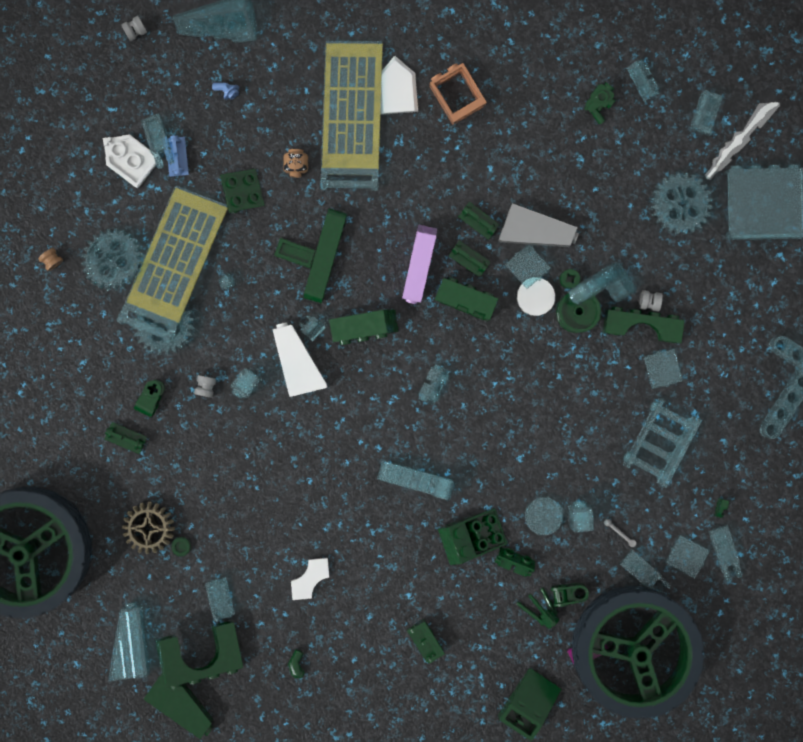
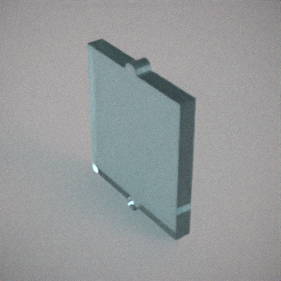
[505,244,551,289]
[643,349,683,389]
[665,535,709,578]

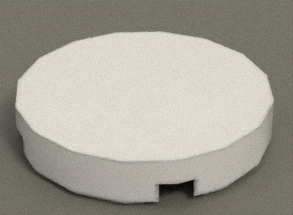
[517,278,555,316]

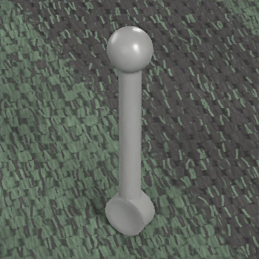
[604,519,636,547]

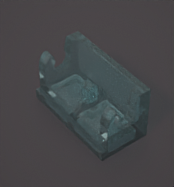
[690,90,722,136]
[205,577,235,622]

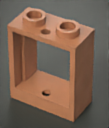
[429,63,487,125]

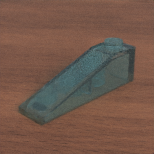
[172,0,257,43]

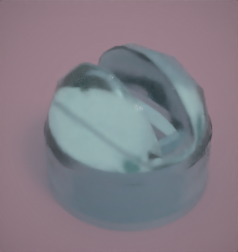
[219,273,235,290]

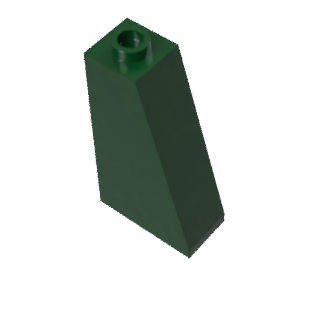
[144,674,213,739]

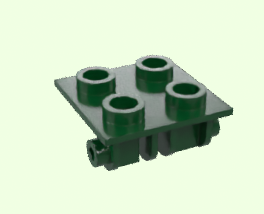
[220,169,265,213]

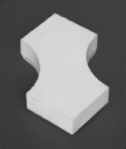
[291,558,329,600]

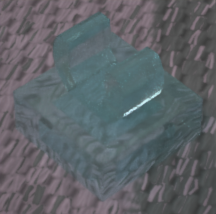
[299,315,326,341]

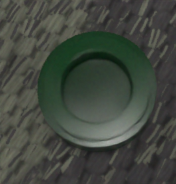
[171,537,191,556]

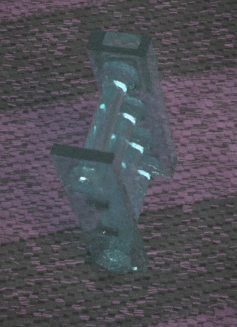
[623,398,702,488]

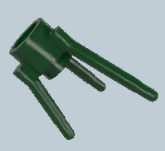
[517,588,559,629]

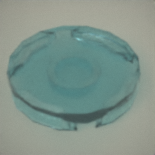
[525,497,563,535]

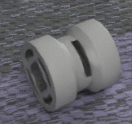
[121,15,147,42]
[639,290,662,312]
[194,375,217,398]

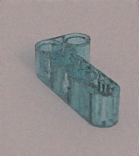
[570,262,635,304]
[377,460,455,500]

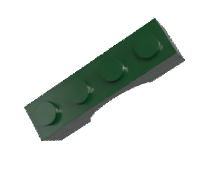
[603,307,685,344]

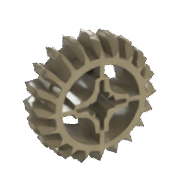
[122,502,175,554]

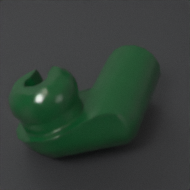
[288,649,304,679]

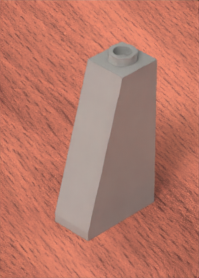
[498,203,579,247]

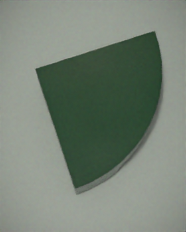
[714,498,729,518]

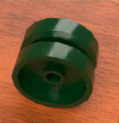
[556,290,601,333]

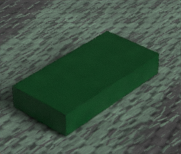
[274,238,316,269]

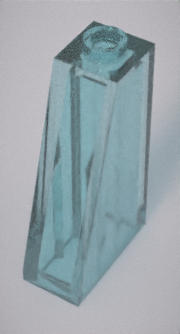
[108,602,150,681]

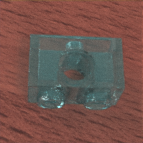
[230,368,262,399]
[568,501,594,532]

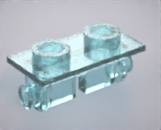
[627,59,659,102]
[419,364,450,405]

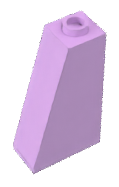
[402,225,437,304]

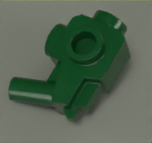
[584,82,616,125]

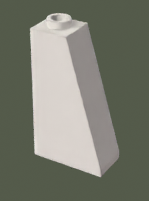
[273,322,327,397]

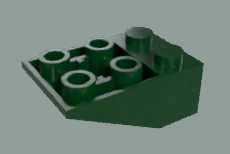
[438,508,507,565]
[498,668,561,742]

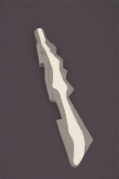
[705,102,780,180]

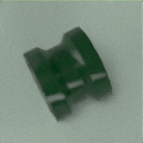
[559,269,580,289]

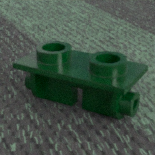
[458,202,500,240]
[449,240,490,277]
[104,422,147,454]
[495,547,535,577]

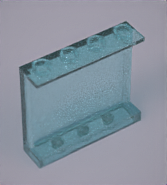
[725,164,803,240]

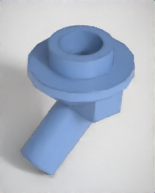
[212,83,239,100]

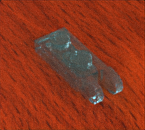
[141,113,174,169]
[708,525,742,582]
[619,550,671,592]

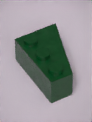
[434,277,498,322]
[329,309,399,345]

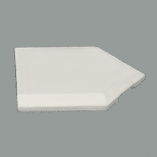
[380,56,418,114]
[103,135,161,189]

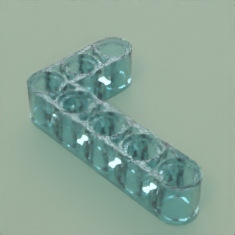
[760,336,803,439]

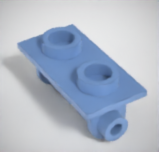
[166,136,189,177]

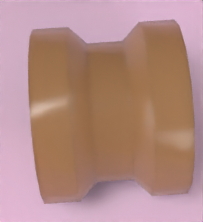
[38,248,63,272]

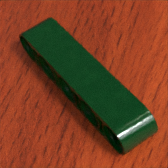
[303,208,347,304]

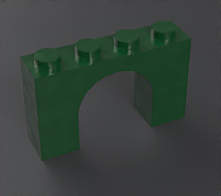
[155,621,243,689]

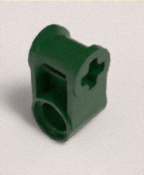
[134,380,165,418]
[550,583,589,607]

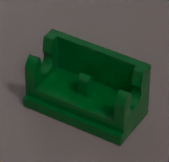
[406,619,445,664]

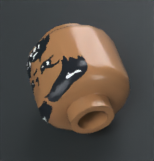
[283,149,308,178]

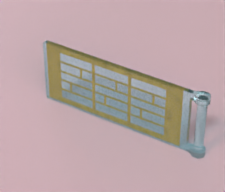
[320,41,383,190]
[117,186,228,343]

